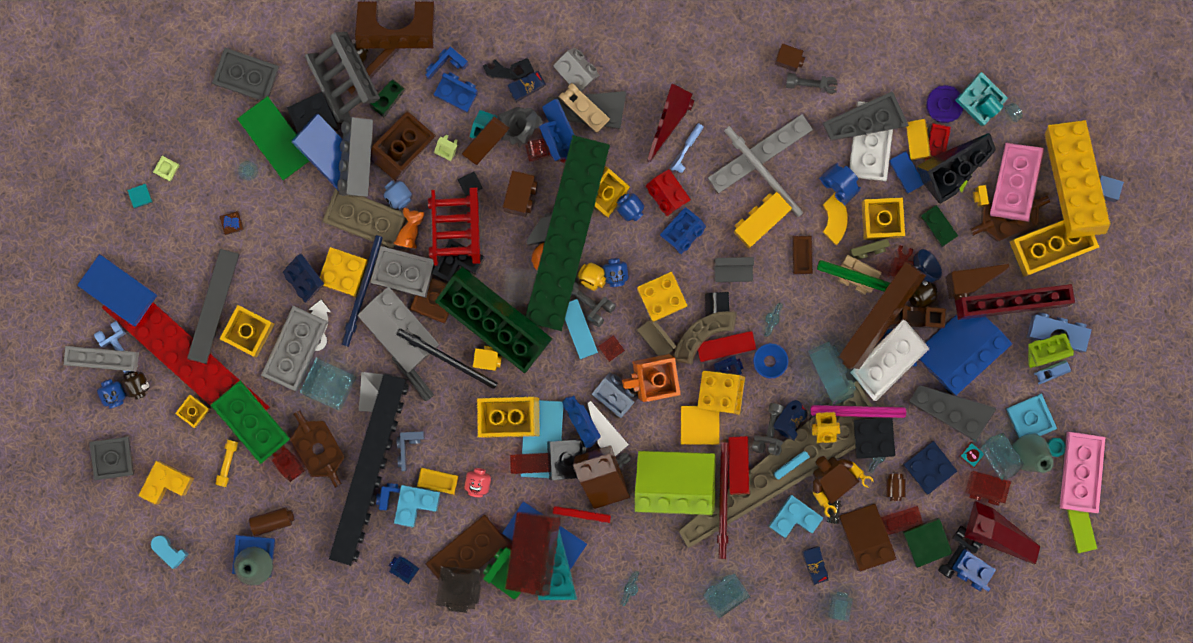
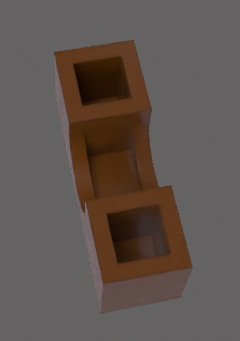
[891,305,946,329]

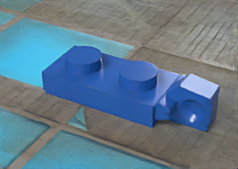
[562,396,601,448]

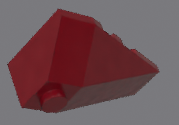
[964,501,1041,565]

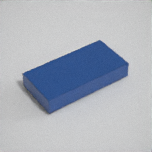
[889,151,924,194]

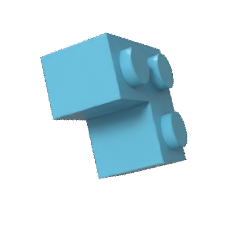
[394,485,441,527]
[768,495,823,538]

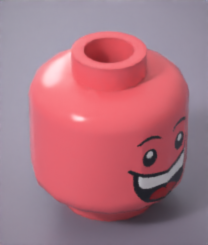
[464,468,491,498]

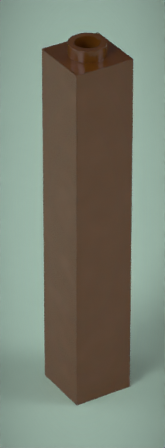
[838,262,926,369]

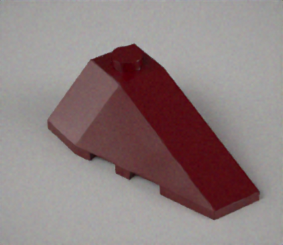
[647,84,695,162]

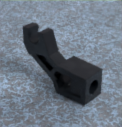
[483,58,534,81]

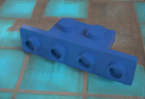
[539,99,574,161]

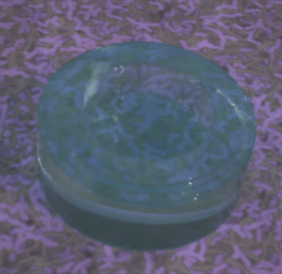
[1005,103,1023,122]
[238,161,258,181]

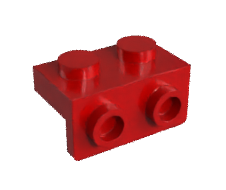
[646,169,691,216]

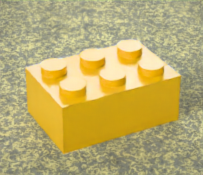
[477,397,540,438]

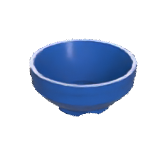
[753,343,788,379]

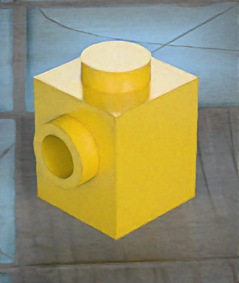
[473,346,502,371]

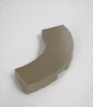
[673,311,737,364]

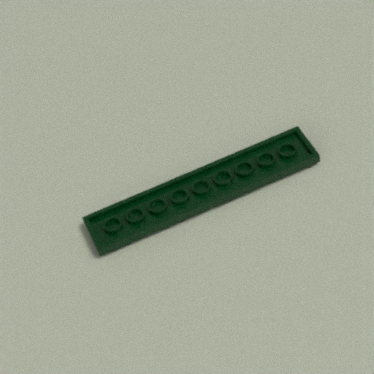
[525,135,610,331]

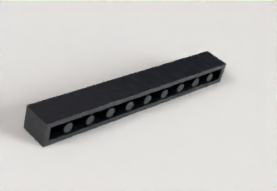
[329,373,410,566]

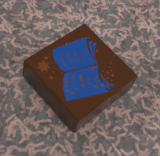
[219,211,244,235]

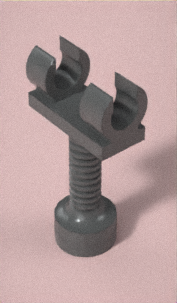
[786,73,837,94]
[571,282,616,327]
[752,403,785,456]

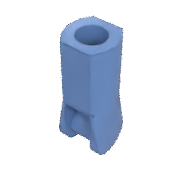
[1034,360,1071,385]

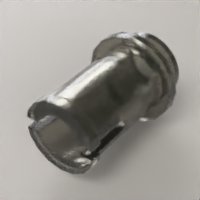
[827,500,843,524]

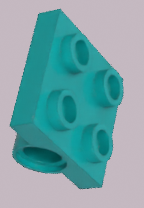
[955,72,1008,126]

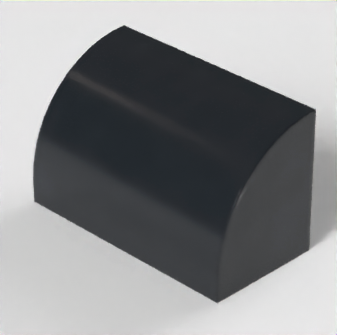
[705,292,729,316]

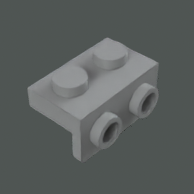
[553,48,600,92]

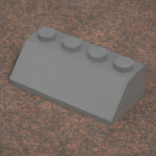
[357,287,439,373]

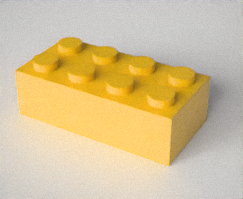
[1010,220,1099,277]

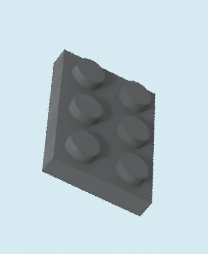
[212,48,280,101]

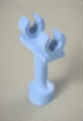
[94,320,138,374]

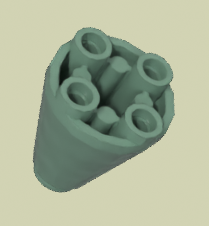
[1011,433,1053,473]
[234,547,274,586]

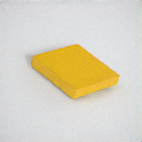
[681,406,719,445]

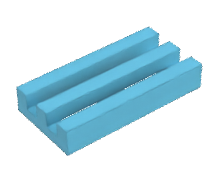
[773,451,810,480]

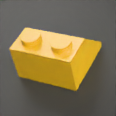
[594,166,630,218]

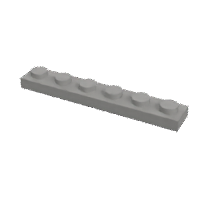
[708,114,813,194]

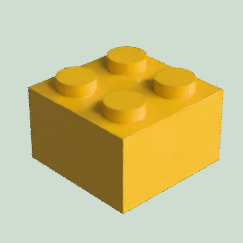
[862,197,905,240]
[320,247,368,297]
[220,305,275,358]

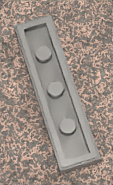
[64,346,139,372]

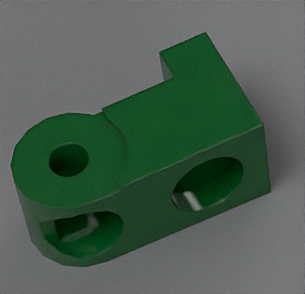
[370,79,405,118]

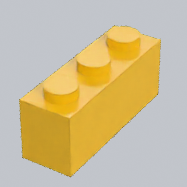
[734,192,792,249]

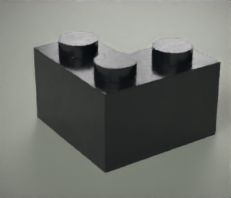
[432,239,485,282]

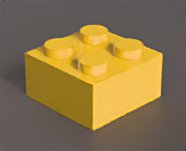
[175,394,211,428]

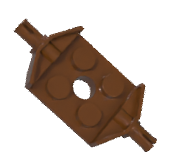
[970,195,1050,242]
[290,410,345,488]

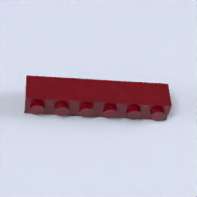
[955,284,1075,320]

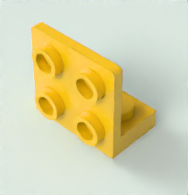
[637,272,687,322]
[697,371,745,415]

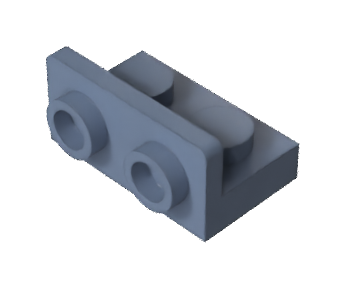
[592,372,638,418]

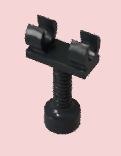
[938,526,982,579]

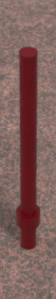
[717,442,729,559]

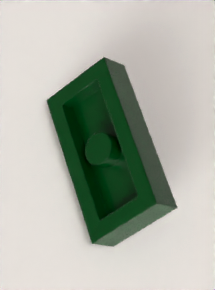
[920,205,958,247]

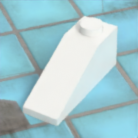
[588,401,629,456]

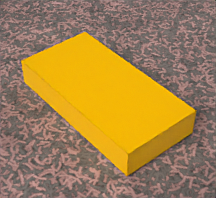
[906,119,931,160]
[417,468,459,495]

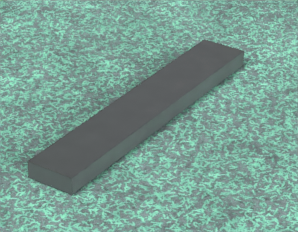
[187,249,239,364]

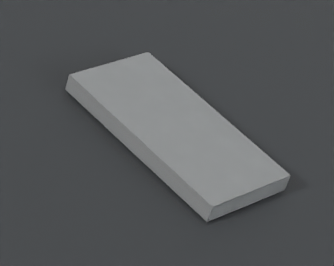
[261,306,328,391]

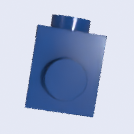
[376,483,401,510]

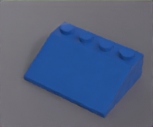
[919,314,1012,396]

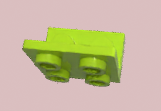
[1028,333,1074,368]

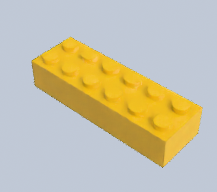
[1045,120,1110,239]

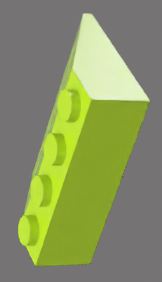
[635,451,715,515]

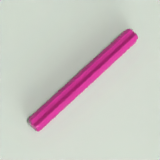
[810,405,906,418]

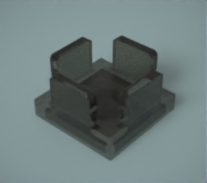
[436,566,481,613]

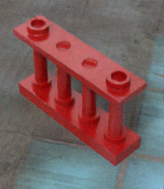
[428,188,480,266]

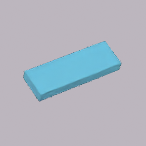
[565,299,598,359]

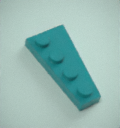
[537,522,578,600]

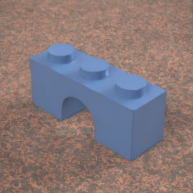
[1027,312,1092,352]

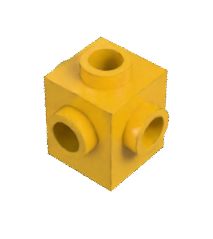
[812,412,840,443]

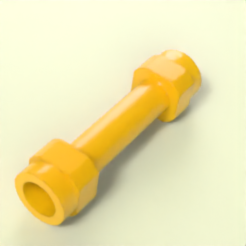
[215,439,238,487]

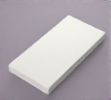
[849,101,893,182]
[850,320,929,401]

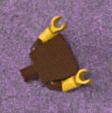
[813,456,874,517]

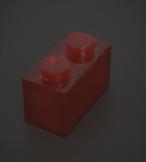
[965,471,1011,506]

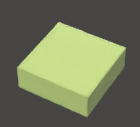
[153,156,180,182]

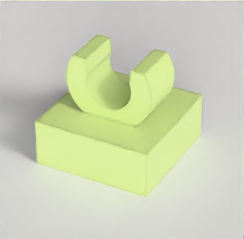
[434,135,458,161]

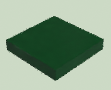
[903,518,953,568]

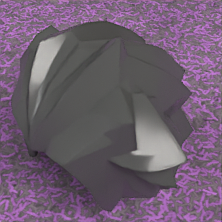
[498,107,543,148]

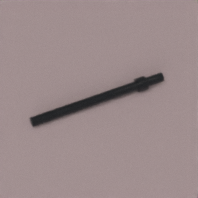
[396,328,497,389]

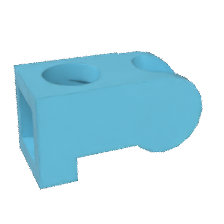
[151,535,189,569]

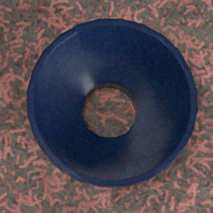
[913,249,942,282]

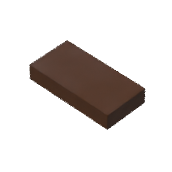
[792,236,813,275]

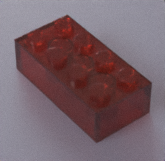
[505,512,561,596]

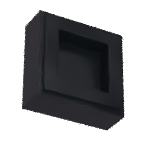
[457,171,483,196]

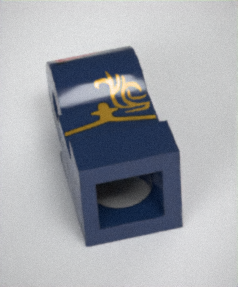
[508,71,546,103]
[773,400,807,441]
[801,546,829,585]

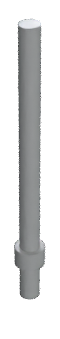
[724,126,803,217]

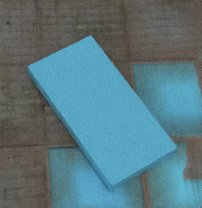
[521,400,563,478]

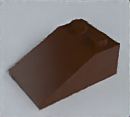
[370,111,436,181]
[946,264,1010,301]
[573,445,630,509]
[839,504,896,572]

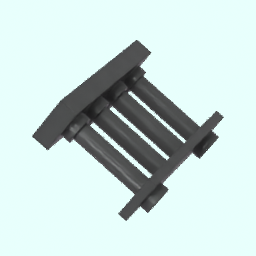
[305,32,380,123]

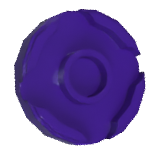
[926,85,963,123]

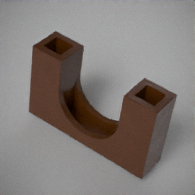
[355,1,435,49]

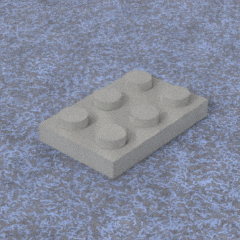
[370,246,435,298]

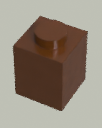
[775,43,805,72]

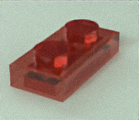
[881,506,923,535]

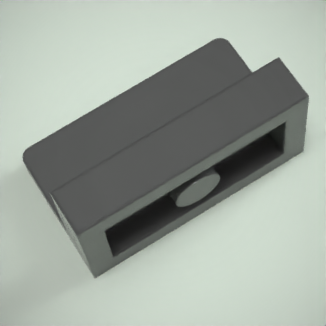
[714,257,754,282]

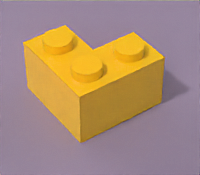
[138,461,194,504]

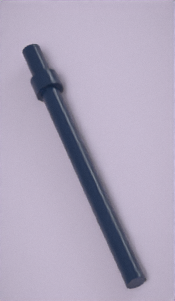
[341,235,383,347]

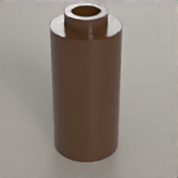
[249,507,295,537]

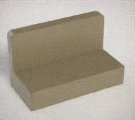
[637,318,676,356]

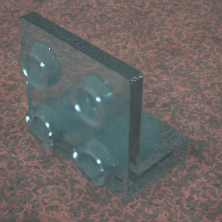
[300,358,356,411]

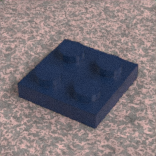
[283,253,324,303]
[903,441,957,495]

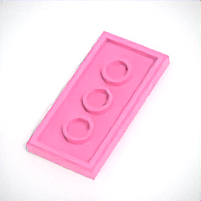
[990,143,1044,221]
[1059,432,1106,514]

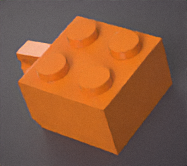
[622,354,681,402]

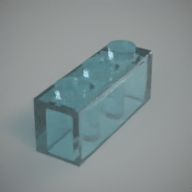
[808,342,856,406]

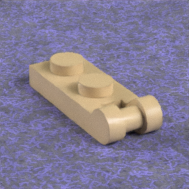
[558,83,610,133]

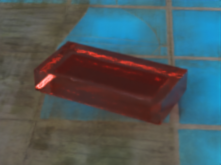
[510,453,549,474]

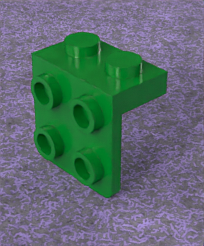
[483,546,536,599]

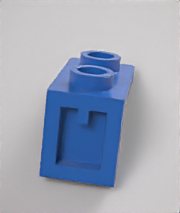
[425,46,469,80]

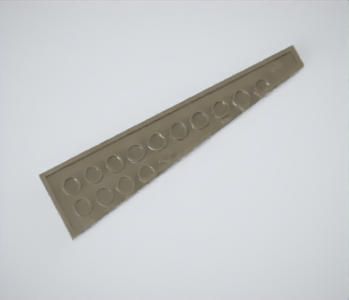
[678,380,879,548]

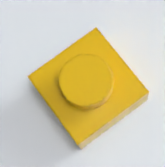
[973,185,989,207]

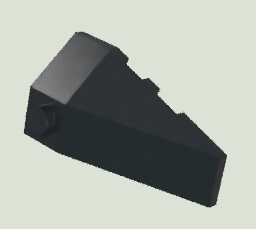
[916,133,996,204]

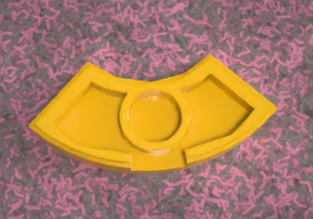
[822,192,848,245]

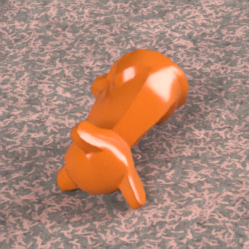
[393,208,424,249]

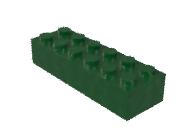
[435,267,553,374]

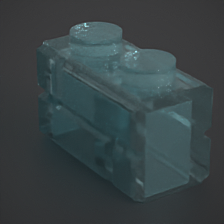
[981,433,1025,480]

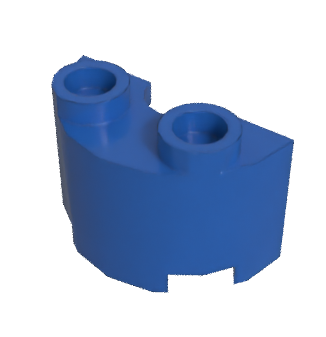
[819,163,861,205]

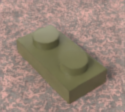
[849,239,890,260]

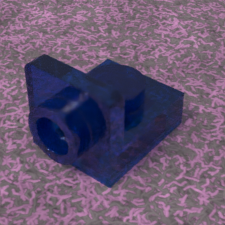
[712,356,744,375]
[389,555,420,584]

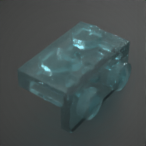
[703,574,750,619]

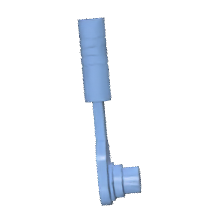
[670,123,704,173]

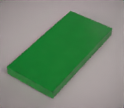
[237,96,310,181]
[210,380,290,464]

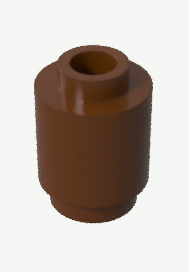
[886,474,906,501]

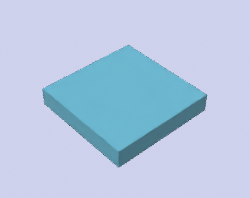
[1006,394,1057,438]

